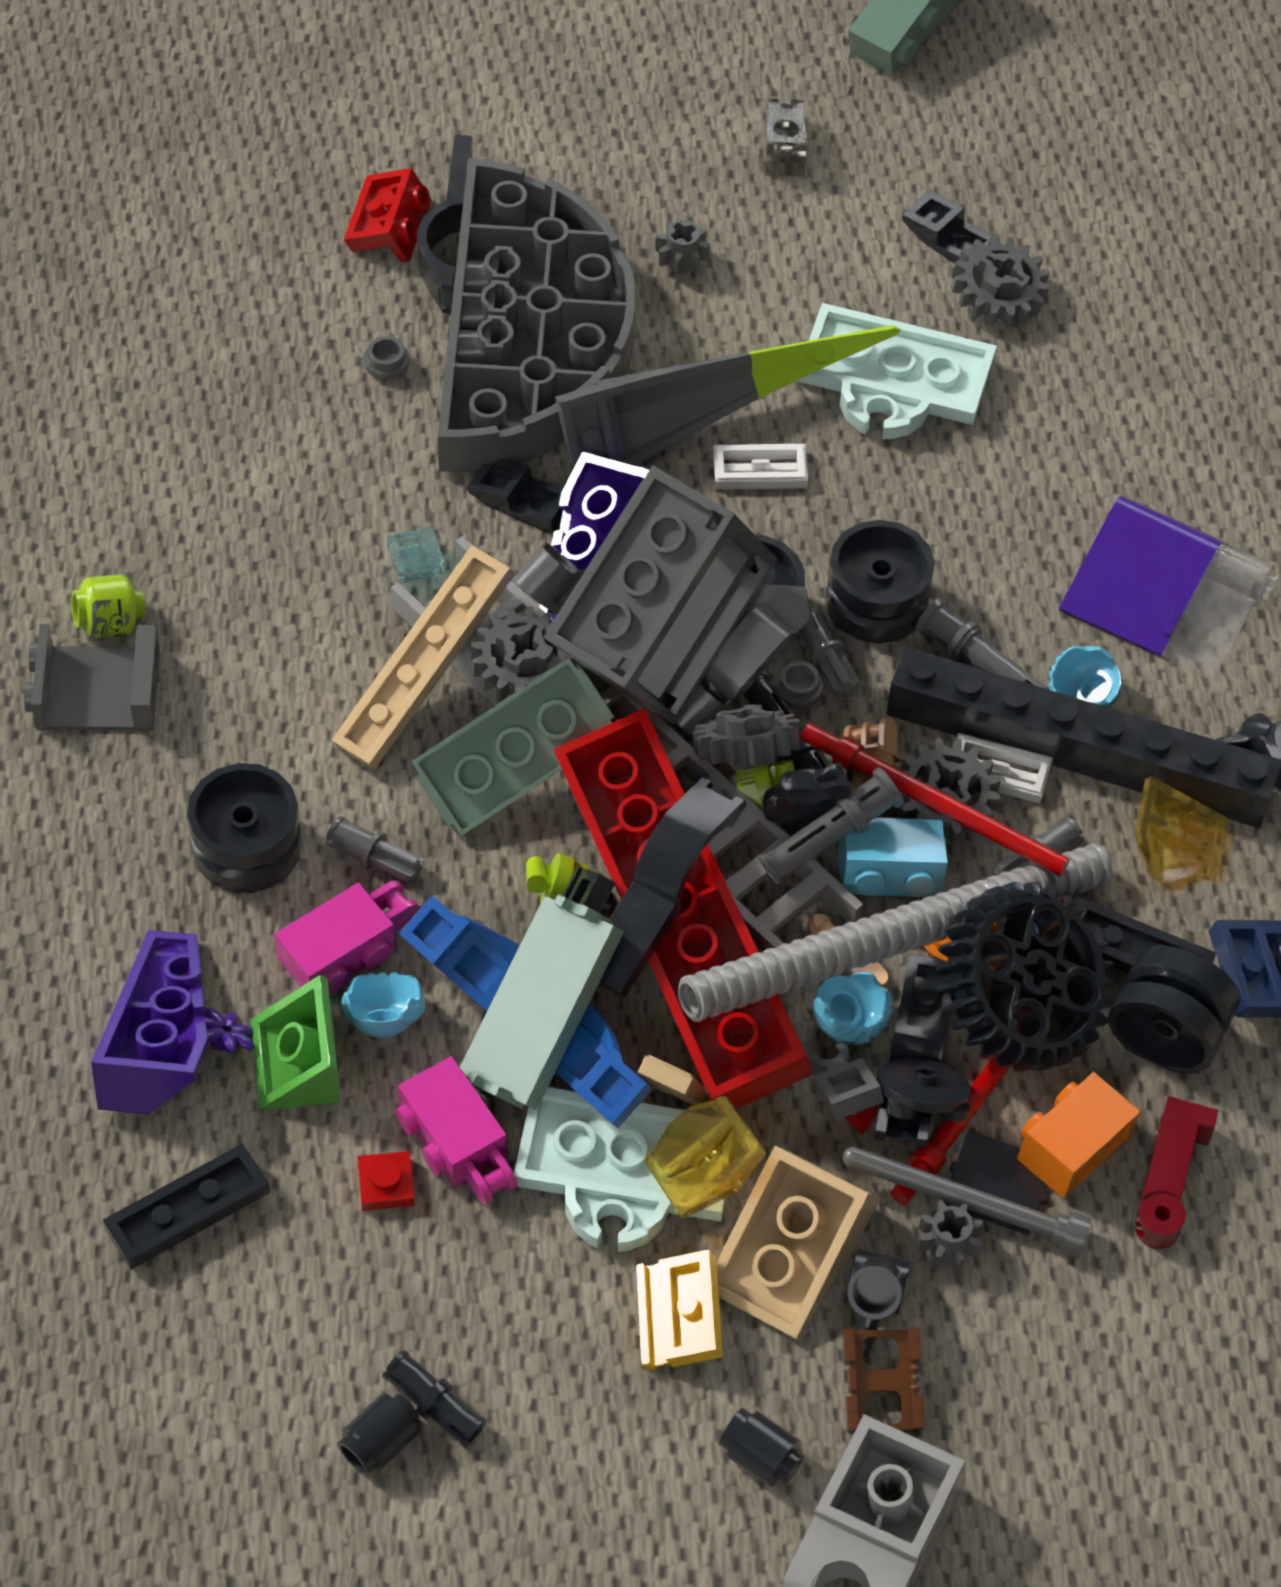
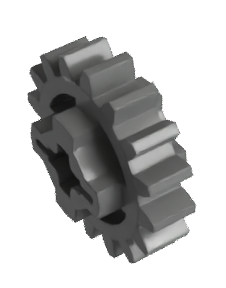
[952,236,1050,328]
[471,606,577,702]
[693,705,802,770]
[900,738,1001,843]

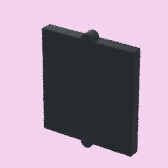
[943,1130,1048,1236]

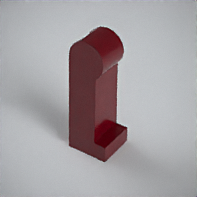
[1135,1096,1219,1249]

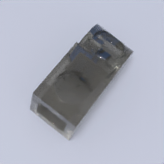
[765,98,807,177]

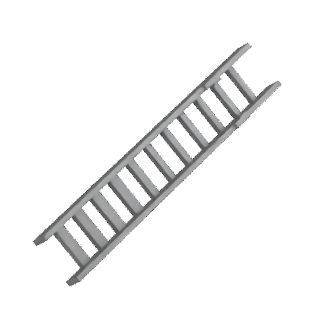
[390,536,863,949]

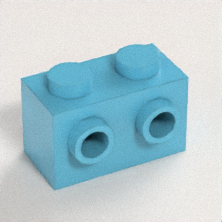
[837,818,948,897]

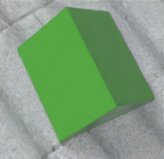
[251,975,340,1111]

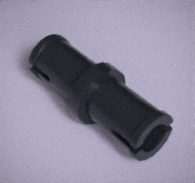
[382,1350,487,1448]

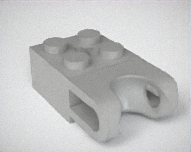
[783,1414,965,1587]

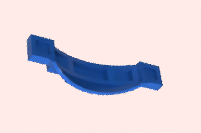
[398,895,653,1128]

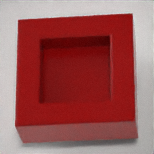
[357,1151,415,1211]

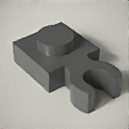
[810,1042,884,1120]

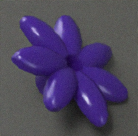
[205,1007,255,1054]

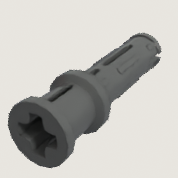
[916,597,1049,690]
[759,767,904,884]

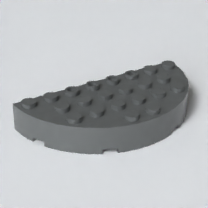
[438,158,636,472]

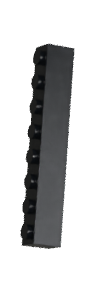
[886,646,1281,829]

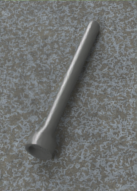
[843,1147,1091,1259]

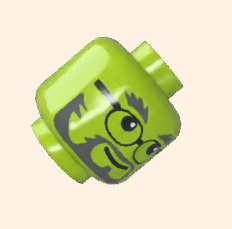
[71,575,145,639]

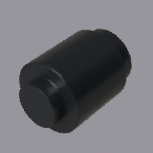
[337,1393,419,1475]
[719,1408,804,1487]

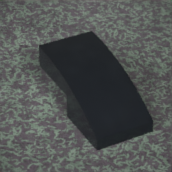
[902,190,1000,264]
[467,458,564,535]

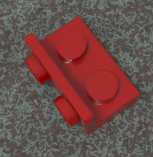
[344,168,431,262]

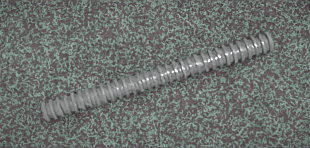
[678,843,1113,1022]

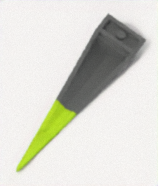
[555,325,901,473]

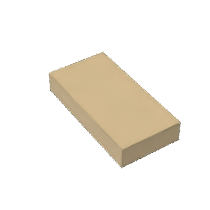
[638,1055,706,1108]

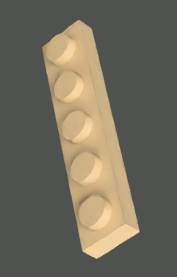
[331,545,514,770]

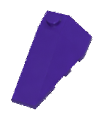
[540,452,649,619]
[91,930,208,1115]

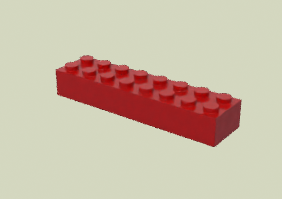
[553,708,813,1116]

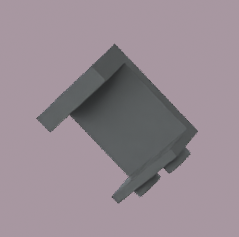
[24,624,160,731]

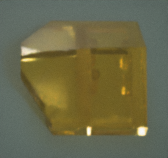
[1134,776,1229,888]
[644,1096,766,1219]

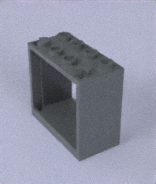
[543,465,778,725]

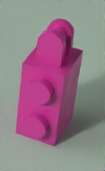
[274,880,420,995]
[395,1056,518,1205]

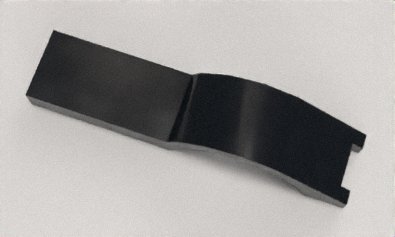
[417,135,473,313]
[599,777,747,998]
[874,954,951,1148]

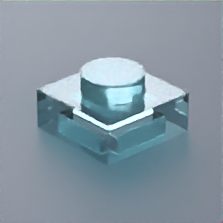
[387,526,445,584]

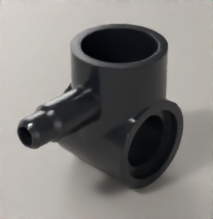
[846,1249,911,1356]

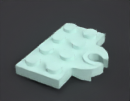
[797,303,997,439]
[514,1087,739,1252]

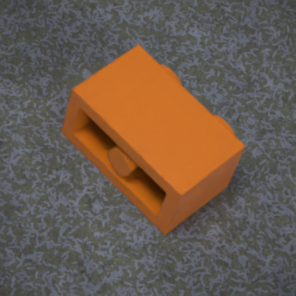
[1017,1072,1141,1199]

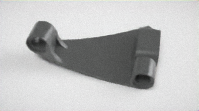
[513,542,811,736]

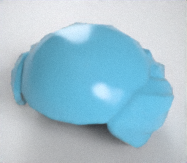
[1048,646,1122,708]
[342,972,426,1039]
[813,972,893,1046]

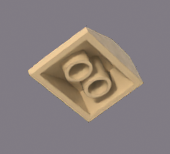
[717,1146,880,1339]

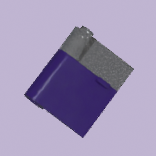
[1059,496,1280,681]

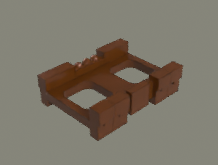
[842,1327,924,1433]

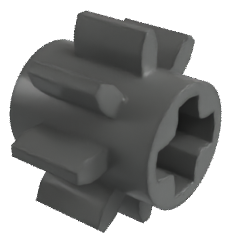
[655,220,710,275]
[917,1201,983,1271]

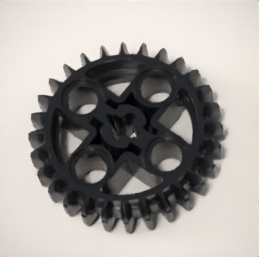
[935,881,1116,1072]

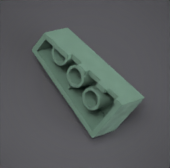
[848,0,962,75]

